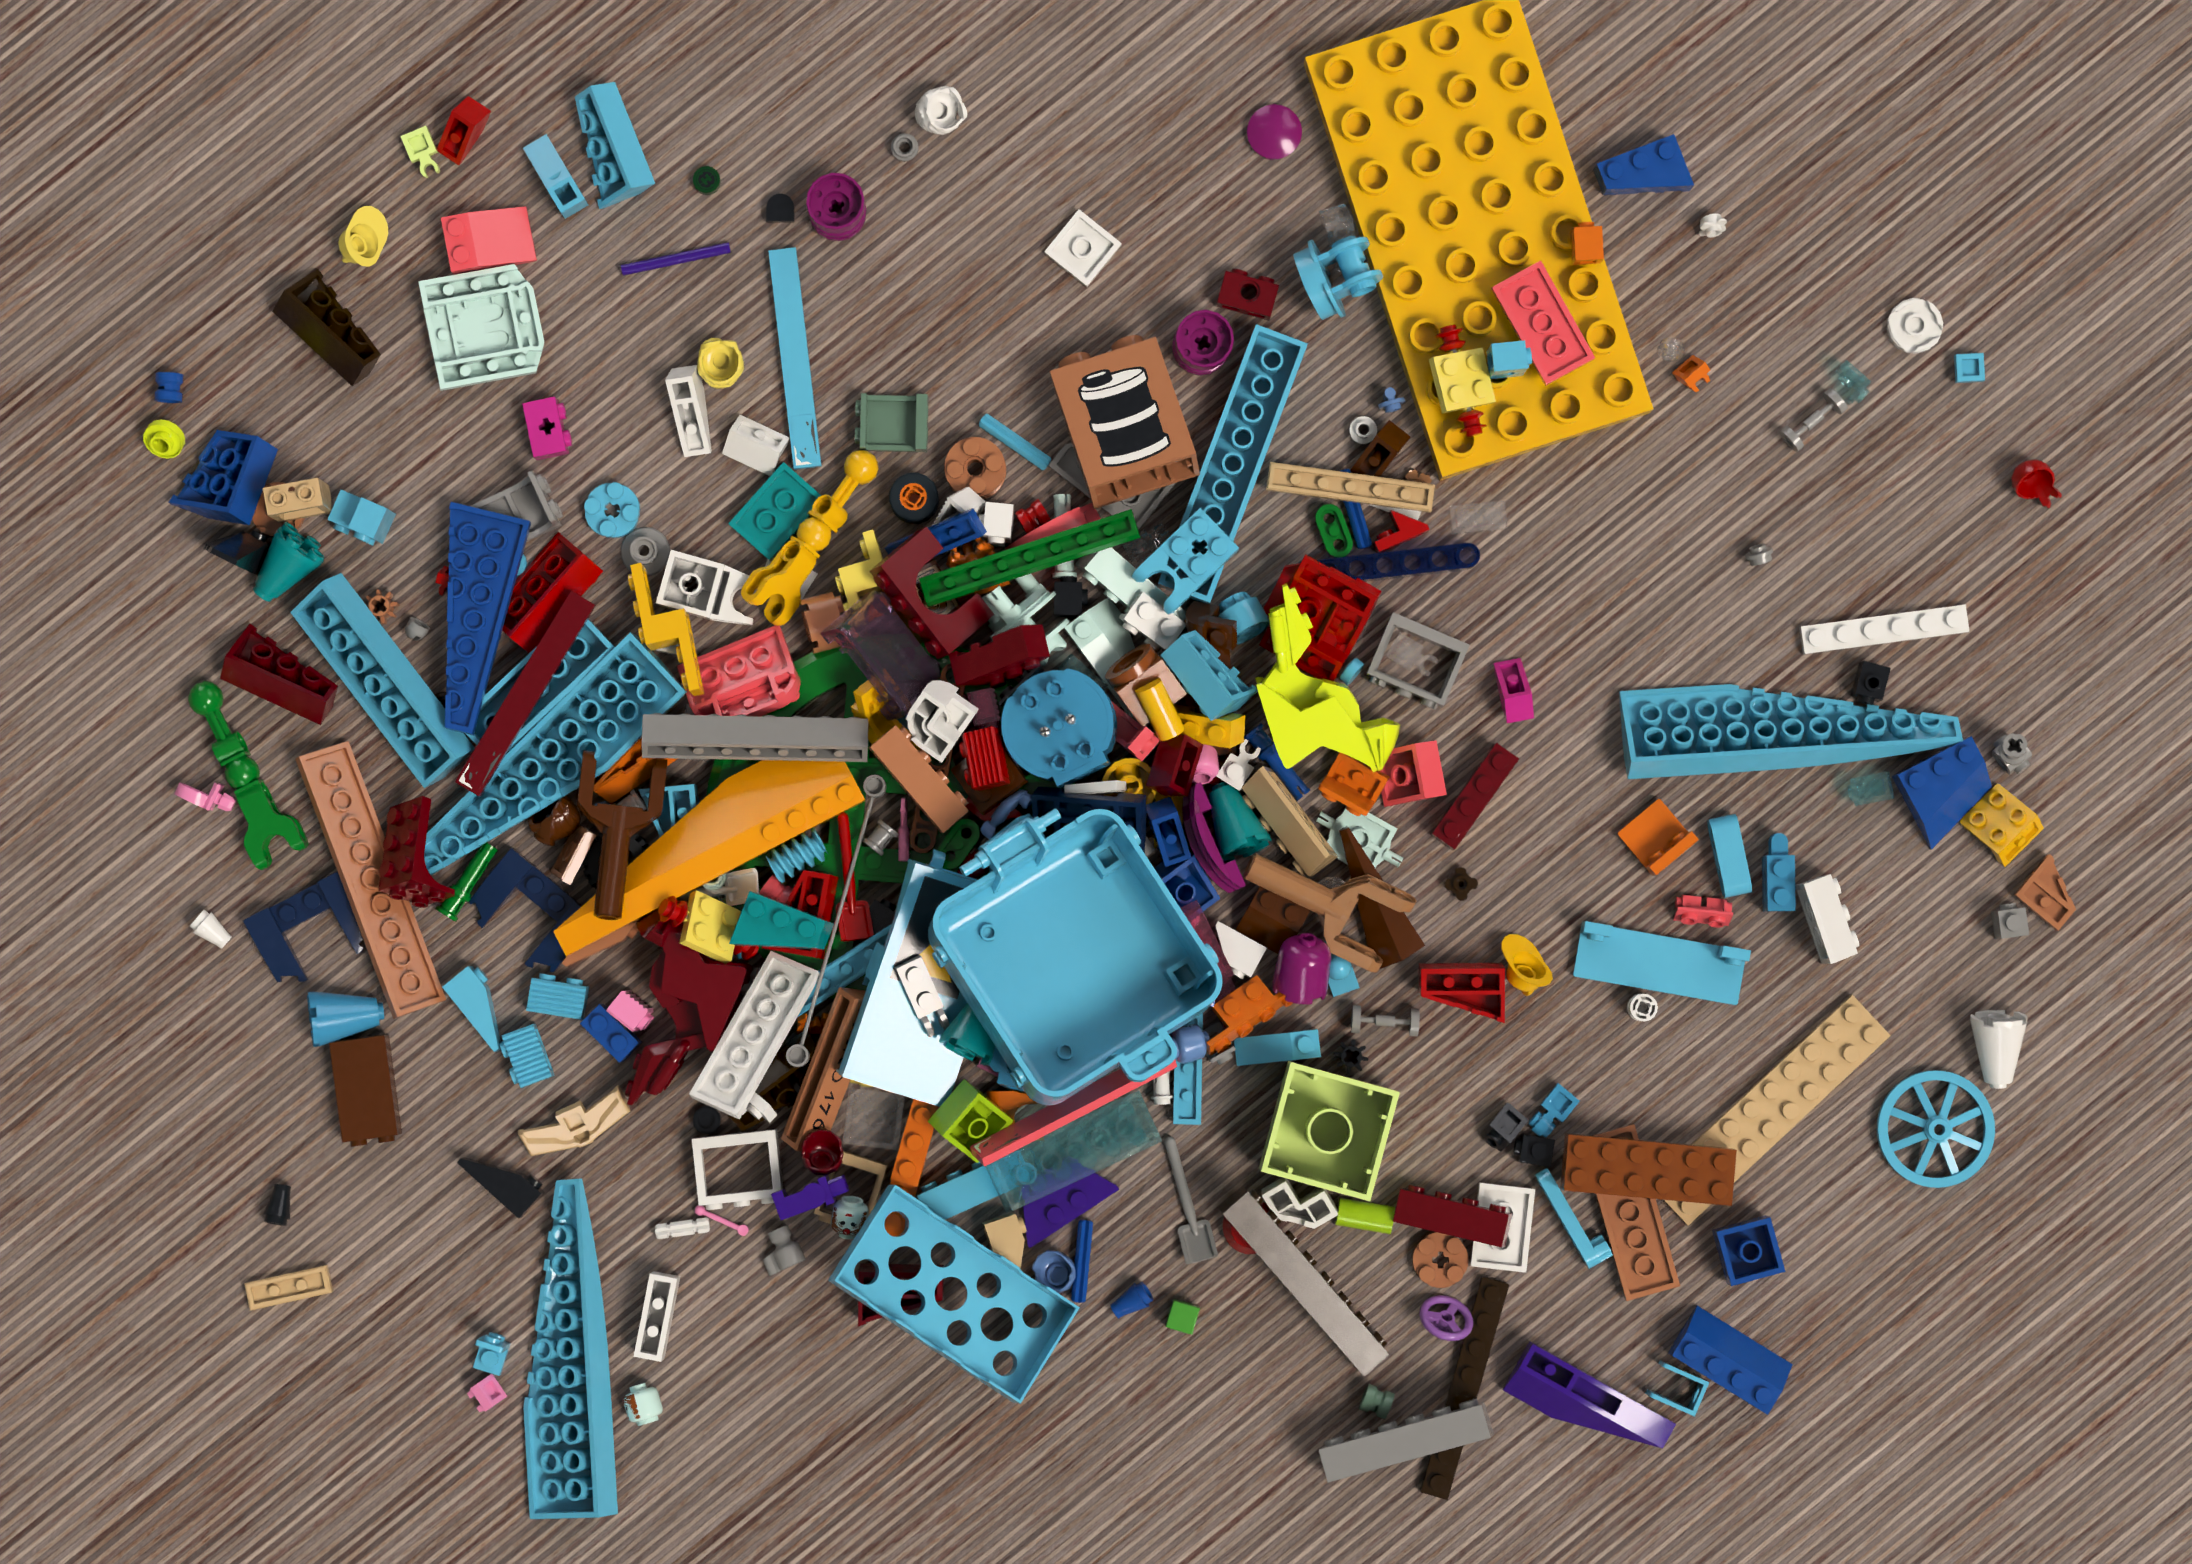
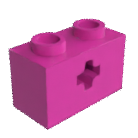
[522,397,572,461]

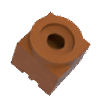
[1105,644,1187,727]

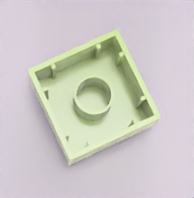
[1259,1061,1400,1201]

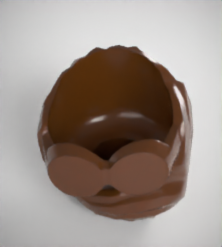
[528,796,581,846]

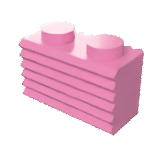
[606,990,655,1032]

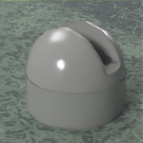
[405,617,430,641]

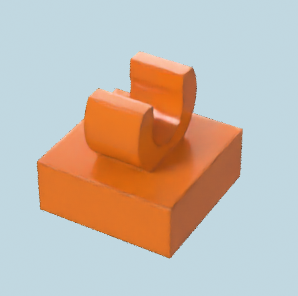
[1672,355,1710,392]

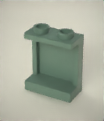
[855,393,929,452]

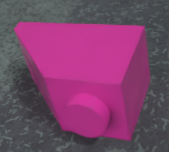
[1493,658,1534,723]

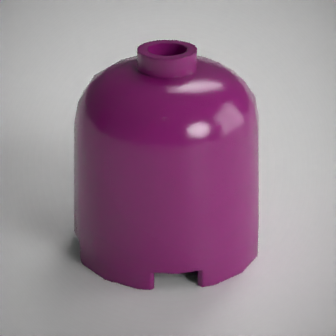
[1272,933,1332,1005]

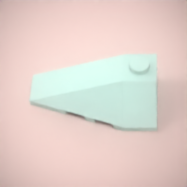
[1064,598,1135,717]

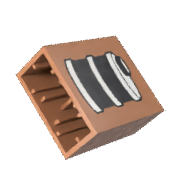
[1050,335,1200,509]

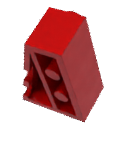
[762,870,838,959]
[1419,963,1505,1023]

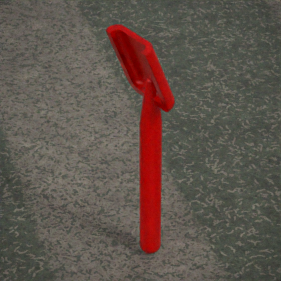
[836,812,874,942]

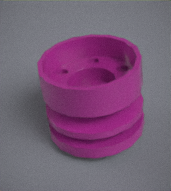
[806,173,867,241]
[1172,310,1234,376]

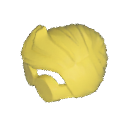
[697,338,744,389]

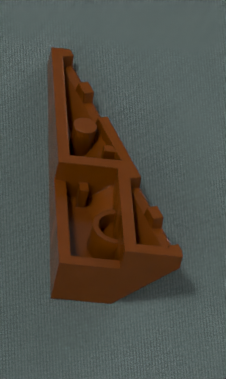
[1339,826,1425,969]

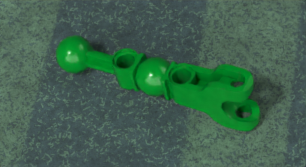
[188,681,309,870]

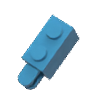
[1762,833,1796,912]

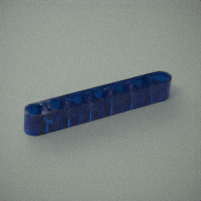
[1296,543,1480,582]

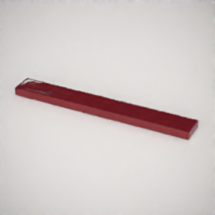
[455,591,596,796]

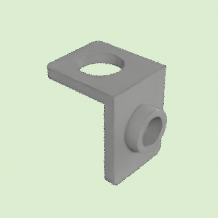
[1203,1022,1236,1065]

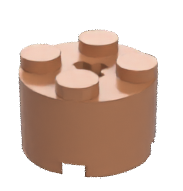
[799,592,851,654]

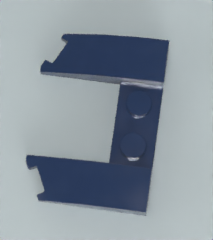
[1032,787,1146,853]
[469,848,582,973]
[243,871,365,982]

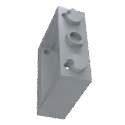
[1366,612,1469,710]

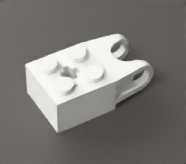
[656,550,753,625]

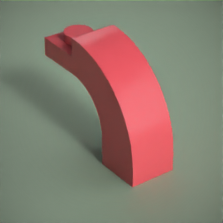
[1005,503,1101,550]
[1111,701,1160,761]

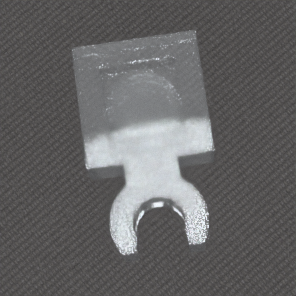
[1385,632,1438,677]

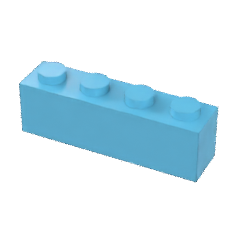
[917,1149,1033,1220]

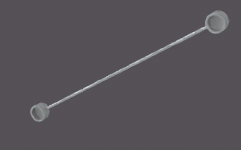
[786,775,887,1067]

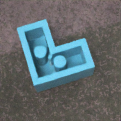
[327,490,396,546]

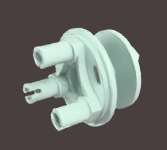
[982,574,1070,667]

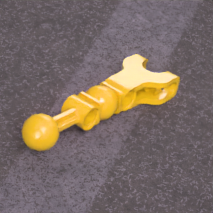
[741,450,878,626]

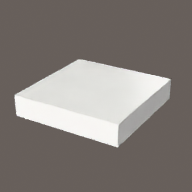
[1044,209,1122,287]

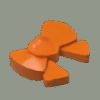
[797,1013,829,1034]

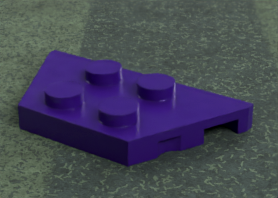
[1021,1156,1119,1248]

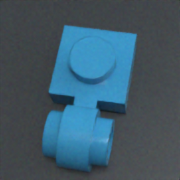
[1528,1083,1580,1138]

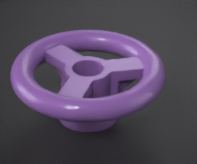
[1419,1295,1473,1341]

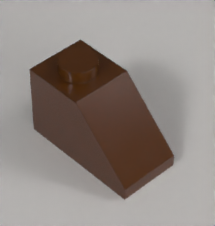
[1350,420,1411,477]

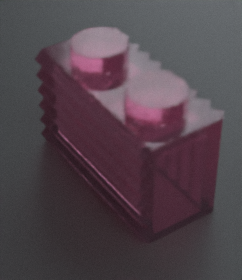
[967,688,1002,729]

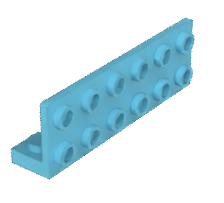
[1573,921,1751,1005]

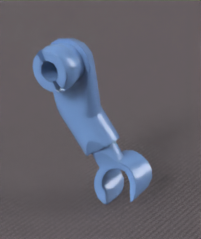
[981,789,1032,839]

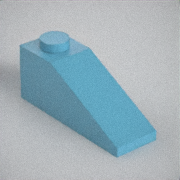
[442,966,501,1052]
[1234,1029,1321,1066]

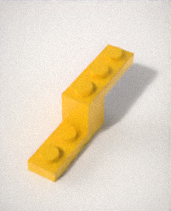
[628,563,704,696]

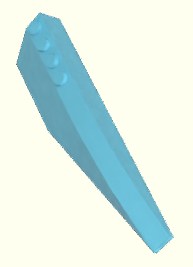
[424,632,687,875]
[1619,684,1963,779]
[523,1178,618,1519]

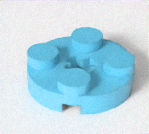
[584,482,640,538]

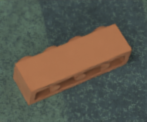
[868,725,968,833]

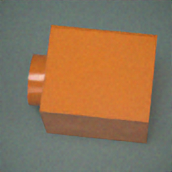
[1571,222,1604,265]

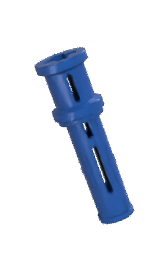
[1244,723,1310,801]

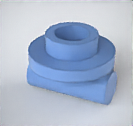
[1378,387,1406,413]

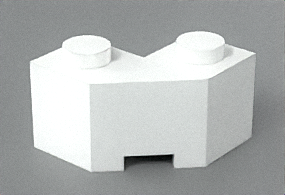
[1261,1177,1338,1229]

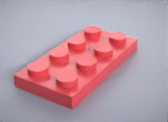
[1491,261,1595,386]

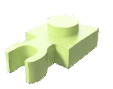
[400,126,440,178]

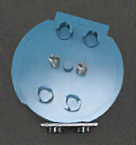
[998,666,1117,788]

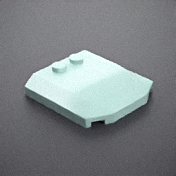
[418,264,544,391]

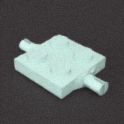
[1316,808,1404,869]

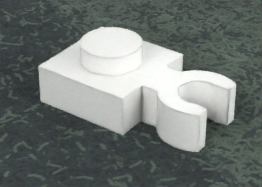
[1216,739,1261,791]

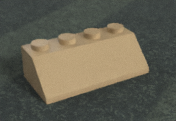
[1242,766,1338,877]

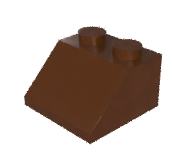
[1235,886,1310,954]

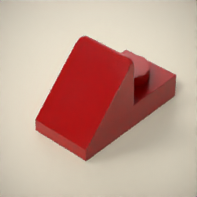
[1373,510,1430,555]

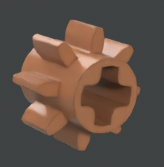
[366,589,400,625]

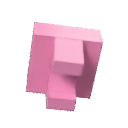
[467,1374,507,1412]

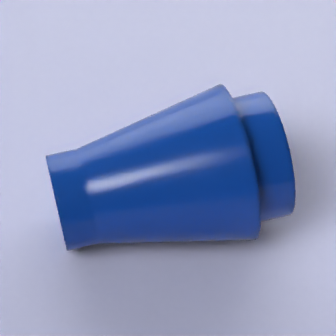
[1110,1282,1153,1319]

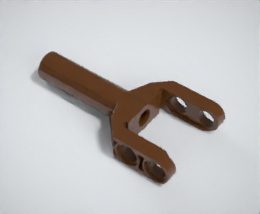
[577,750,667,920]

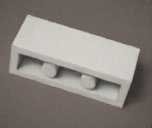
[634,1271,681,1362]

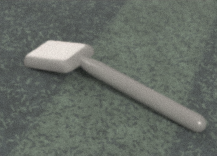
[1164,1136,1218,1264]

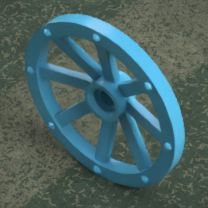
[1876,1070,1995,1188]

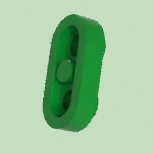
[1315,504,1353,559]
[937,819,981,870]

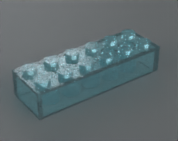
[985,1090,1162,1213]

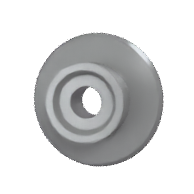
[621,527,670,576]

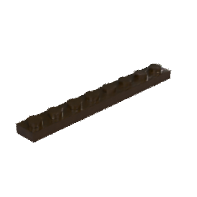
[1420,1276,1509,1500]

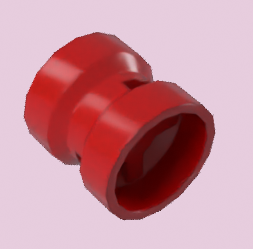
[1014,499,1051,534]

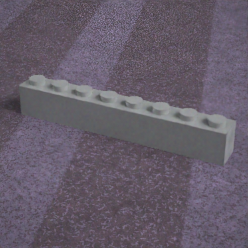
[642,713,868,762]

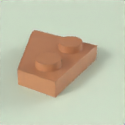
[2014,854,2076,931]

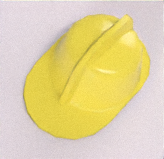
[338,206,388,267]

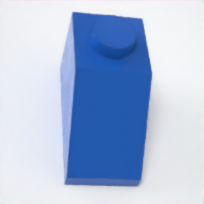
[1146,797,1191,867]

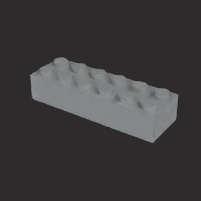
[1319,1399,1494,1483]

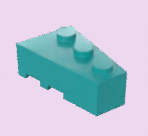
[729,891,834,950]

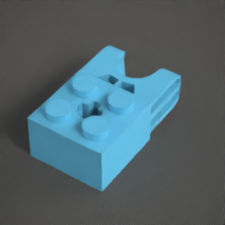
[1132,508,1239,615]

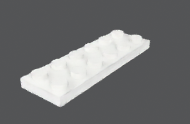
[689,951,820,1119]

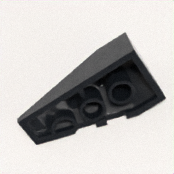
[203,530,270,575]

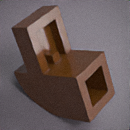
[1185,601,1237,650]

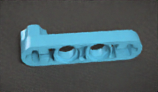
[1535,1168,1613,1269]

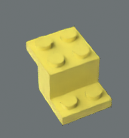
[835,529,883,626]

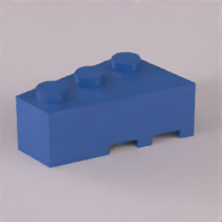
[1593,134,1694,195]

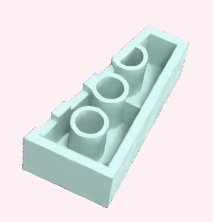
[1075,547,1186,621]

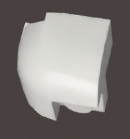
[906,680,979,763]

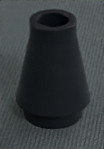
[263,1184,291,1226]

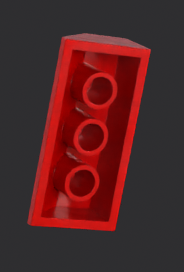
[502,532,603,653]

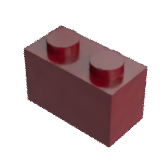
[1146,734,1203,797]

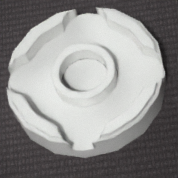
[1887,298,1943,354]

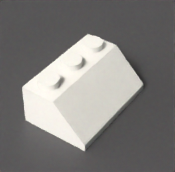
[1795,874,1859,964]

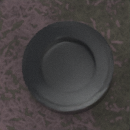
[693,1106,721,1134]

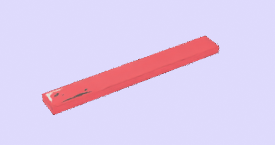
[970,1060,1177,1167]

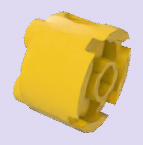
[1102,758,1157,805]

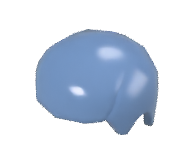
[1032,1250,1076,1294]

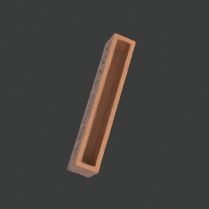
[781,987,866,1151]

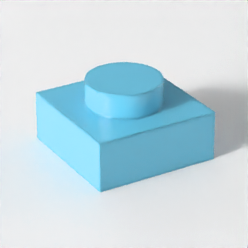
[1954,353,1985,383]

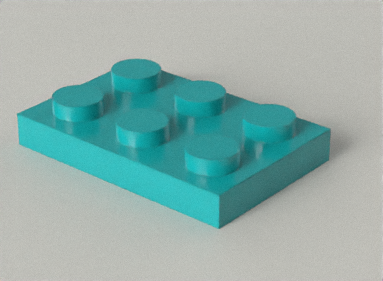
[728,462,821,561]

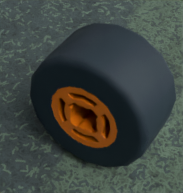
[889,473,939,524]

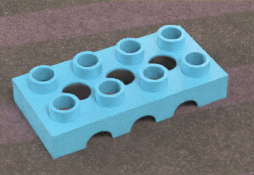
[828,1185,1080,1404]

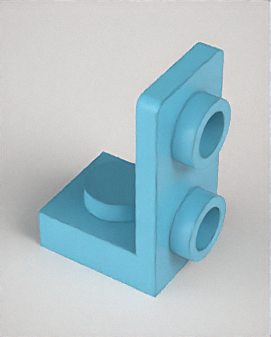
[473,1332,511,1376]

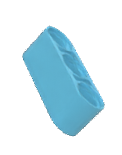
[1707,814,1752,898]

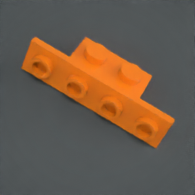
[1206,975,1293,1056]

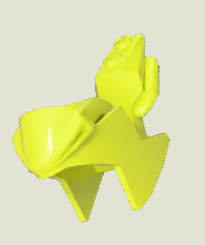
[1255,583,1400,773]

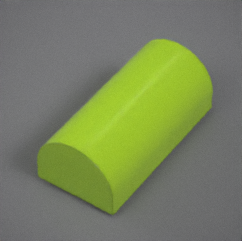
[1335,1197,1395,1234]

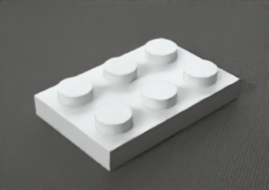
[1470,1182,1535,1273]

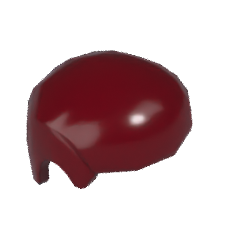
[801,1129,844,1175]

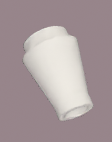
[190,910,232,949]

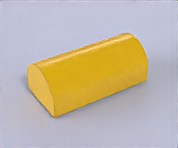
[1135,678,1185,741]

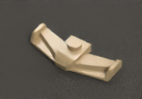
[518,1085,630,1156]

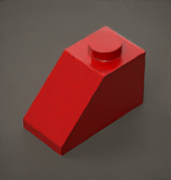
[437,96,491,165]

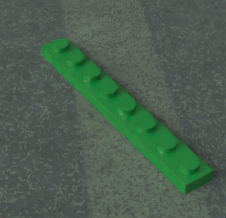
[919,509,1141,607]

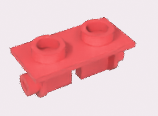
[1673,895,1733,928]

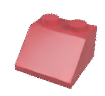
[1380,740,1447,807]

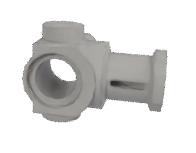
[1992,733,2032,775]

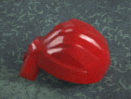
[2011,459,2062,508]

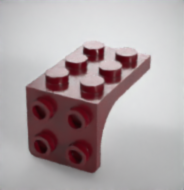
[378,796,455,908]

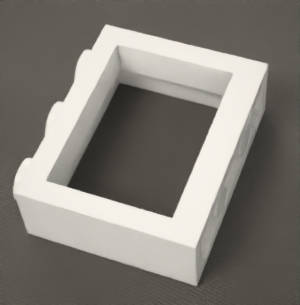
[692,1129,783,1210]

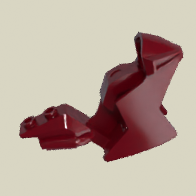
[625,900,753,1105]

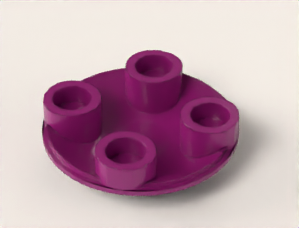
[1247,104,1302,160]

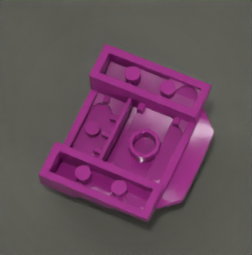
[1182,782,1246,894]

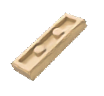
[244,1265,333,1311]

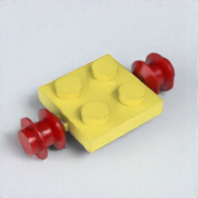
[1429,325,1496,437]
[658,890,759,964]

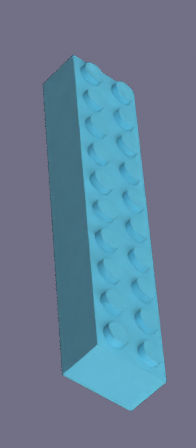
[1158,324,1308,604]

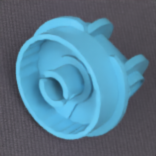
[1293,235,1383,320]

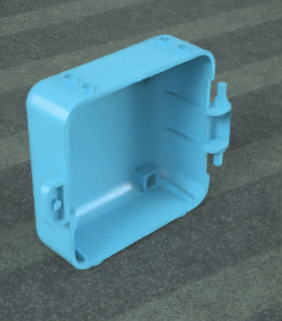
[928,808,1222,1105]

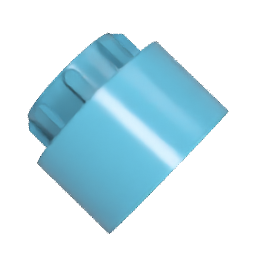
[1218,592,1270,645]

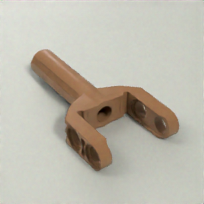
[1244,854,1417,973]

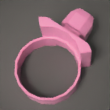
[174,782,236,811]

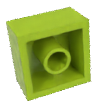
[928,1079,1014,1163]

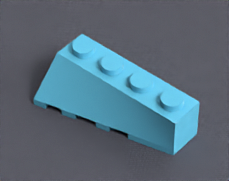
[575,82,655,209]

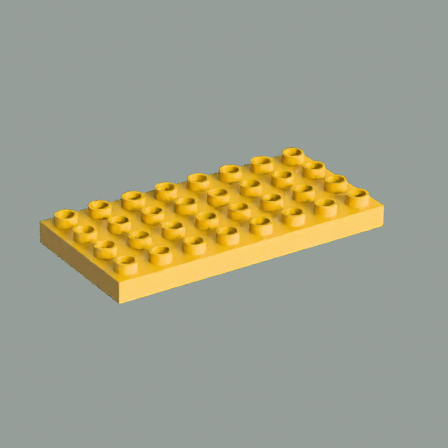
[1304,0,1653,481]

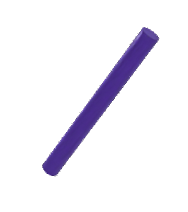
[621,242,731,276]

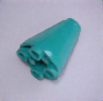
[253,522,325,602]

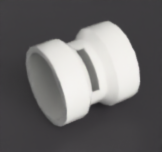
[1627,994,1658,1022]

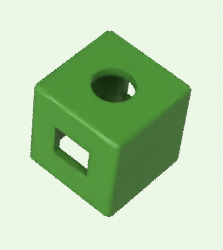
[1165,1299,1200,1335]

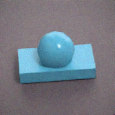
[1324,941,1360,997]

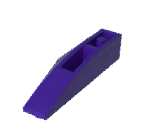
[1502,1341,1676,1448]

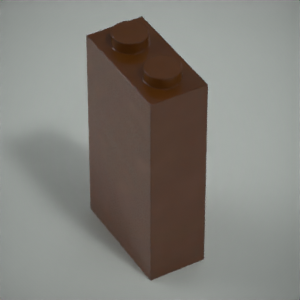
[329,1035,402,1147]

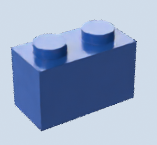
[580,1003,642,1063]

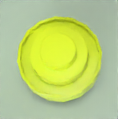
[143,419,185,459]

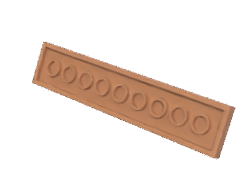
[295,741,446,1019]

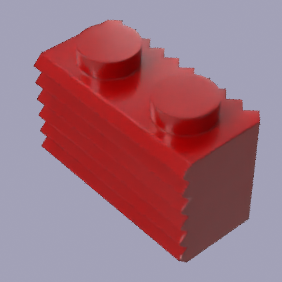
[959,726,1010,791]

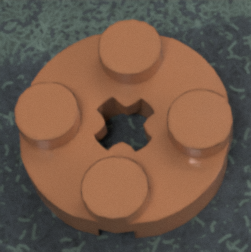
[1412,1232,1468,1288]

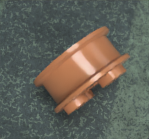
[944,437,1006,500]

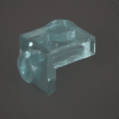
[1848,771,1894,806]

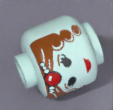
[831,1196,869,1239]
[623,1383,663,1426]

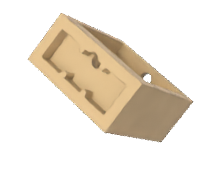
[263,478,333,523]
[814,1150,888,1224]

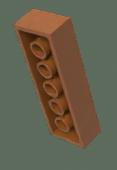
[1560,1133,1737,1206]

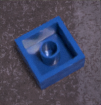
[1712,1215,1786,1286]

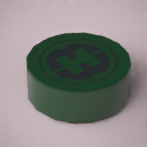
[693,166,721,195]

